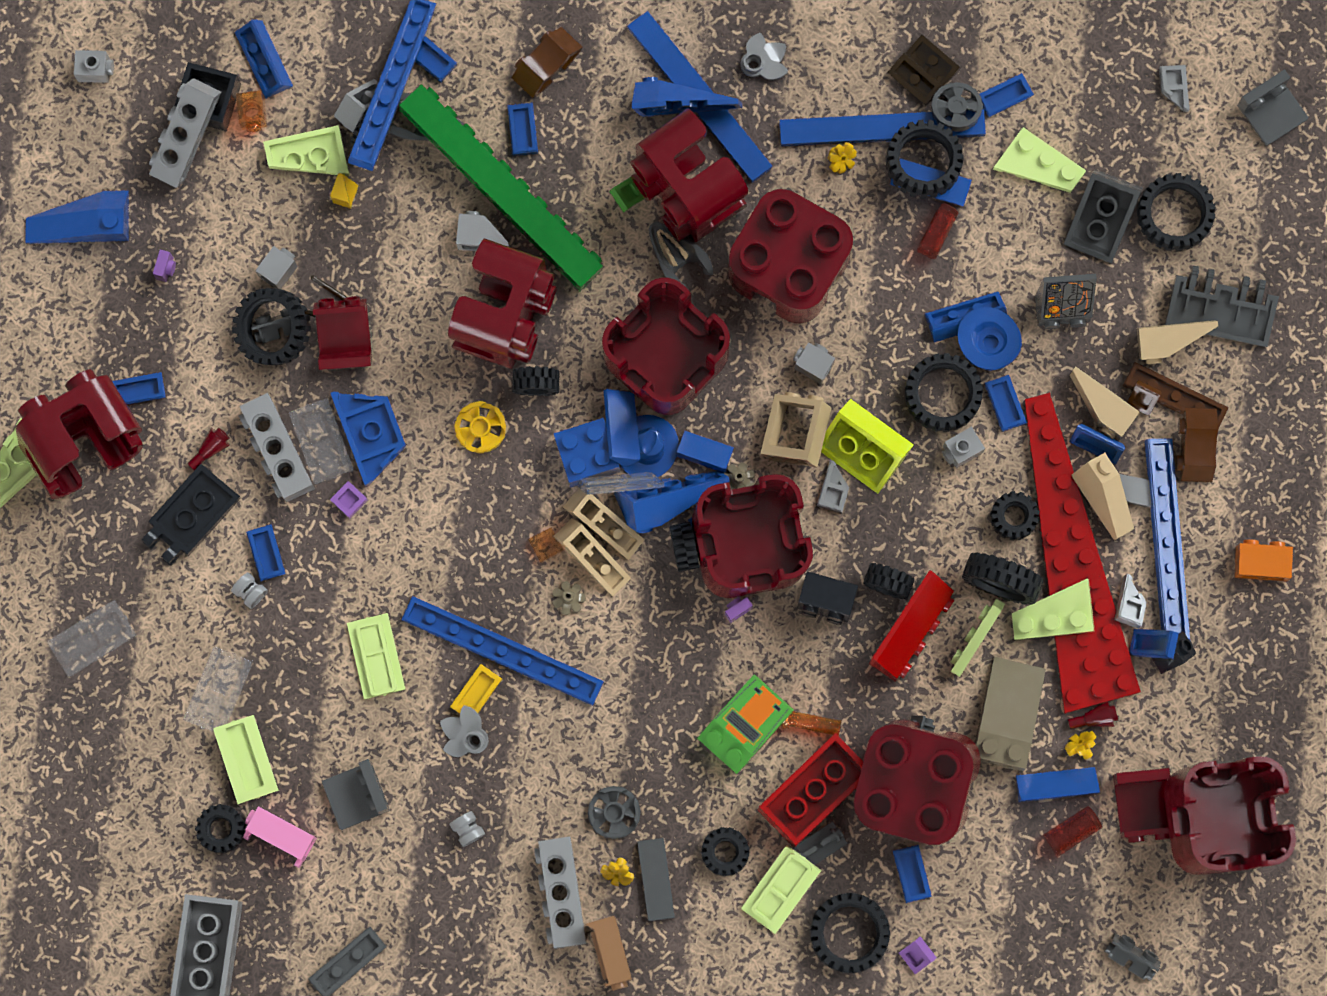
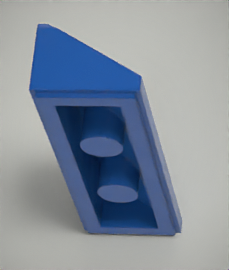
[234,19,293,99]
[890,158,972,206]
[925,292,1007,343]
[603,389,640,467]
[1016,767,1100,802]

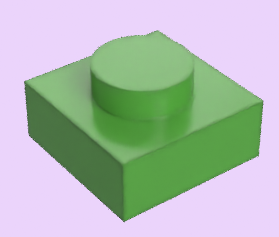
[609,177,645,212]

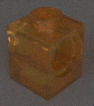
[236,90,268,132]

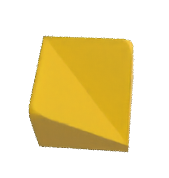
[330,173,358,209]

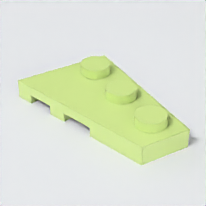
[263,125,350,176]
[993,127,1086,193]
[1012,578,1095,640]
[950,598,1005,677]

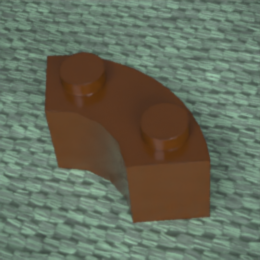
[511,27,583,98]
[1176,408,1219,482]

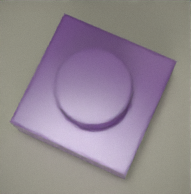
[153,250,176,282]
[330,481,368,519]
[725,597,753,623]
[899,936,937,974]

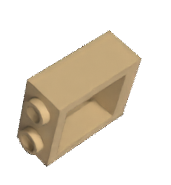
[760,392,831,468]

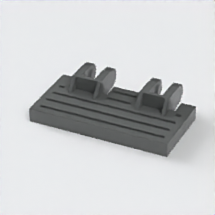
[1165,265,1279,347]

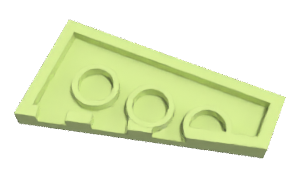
[0,418,36,508]

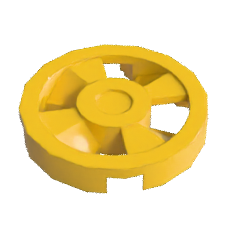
[454,401,507,453]

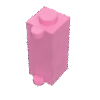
[243,806,317,868]

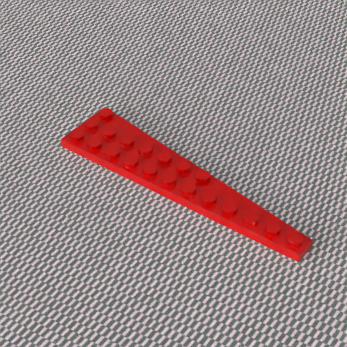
[1024,393,1141,714]

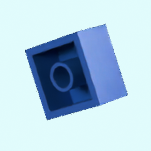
[554,418,620,488]

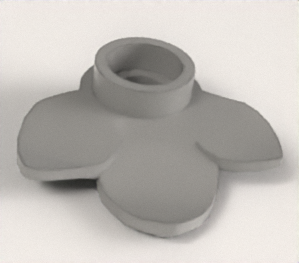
[741,33,788,80]
[440,705,489,757]

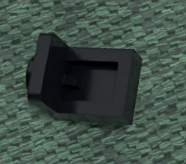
[1152,631,1196,674]

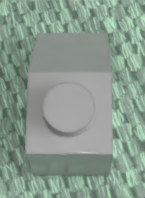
[334,79,378,132]
[456,211,509,251]

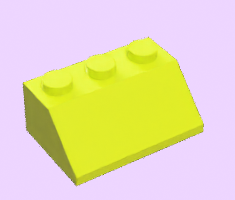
[821,399,913,494]

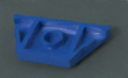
[330,392,406,486]

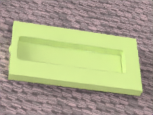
[347,613,406,700]
[213,715,279,804]
[741,845,821,934]

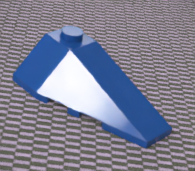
[632,77,742,117]
[25,191,129,244]
[613,471,730,533]

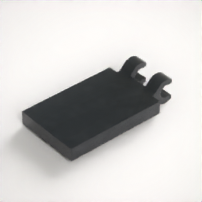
[142,464,241,566]

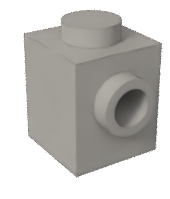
[74,50,114,83]
[255,246,298,289]
[793,342,835,385]
[942,426,985,468]

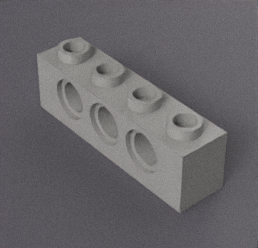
[149,78,221,188]
[239,393,315,503]
[534,836,586,949]

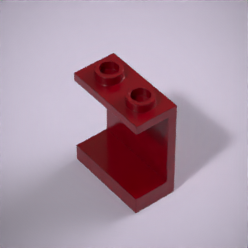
[313,296,372,370]
[1113,768,1170,843]

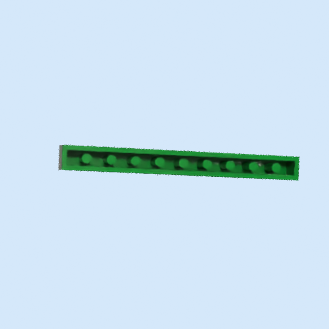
[399,84,603,292]

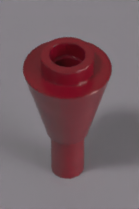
[187,427,230,470]
[1068,701,1118,729]

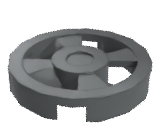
[931,82,983,132]
[588,786,641,840]

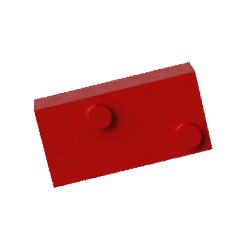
[757,733,863,848]

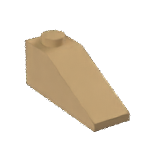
[1137,320,1218,364]
[1070,367,1140,441]
[1071,453,1134,541]
[563,487,644,560]
[553,518,631,597]

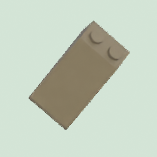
[975,657,1046,772]

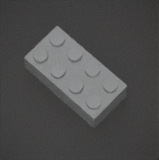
[170,894,243,996]

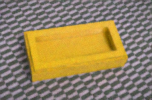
[450,664,502,714]

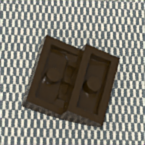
[887,34,961,105]

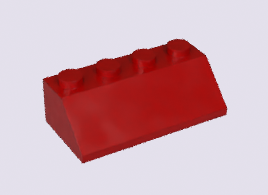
[869,570,955,682]

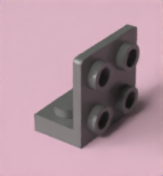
[1237,69,1308,146]
[322,759,390,830]

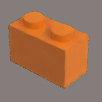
[1235,540,1293,582]

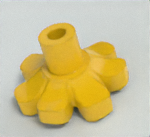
[827,142,857,174]
[1065,731,1097,759]
[600,858,634,887]

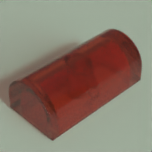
[917,203,959,259]
[1043,806,1103,857]

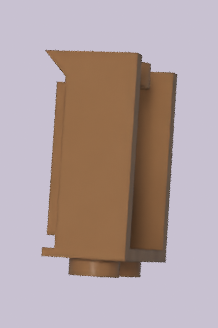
[585,916,632,991]

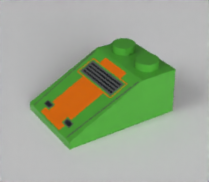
[697,674,794,774]

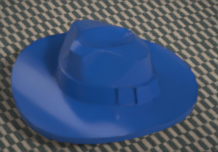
[958,307,1022,370]
[620,415,679,480]

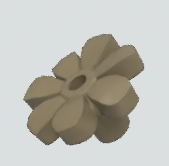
[725,462,755,490]
[553,581,586,615]

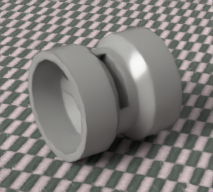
[231,572,268,609]
[449,811,485,847]

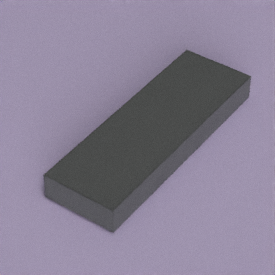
[637,838,675,922]
[308,926,387,996]

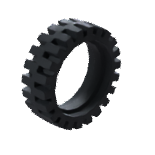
[886,120,963,199]
[1137,173,1216,252]
[232,288,311,365]
[905,353,983,432]
[962,552,1044,605]
[810,893,890,973]

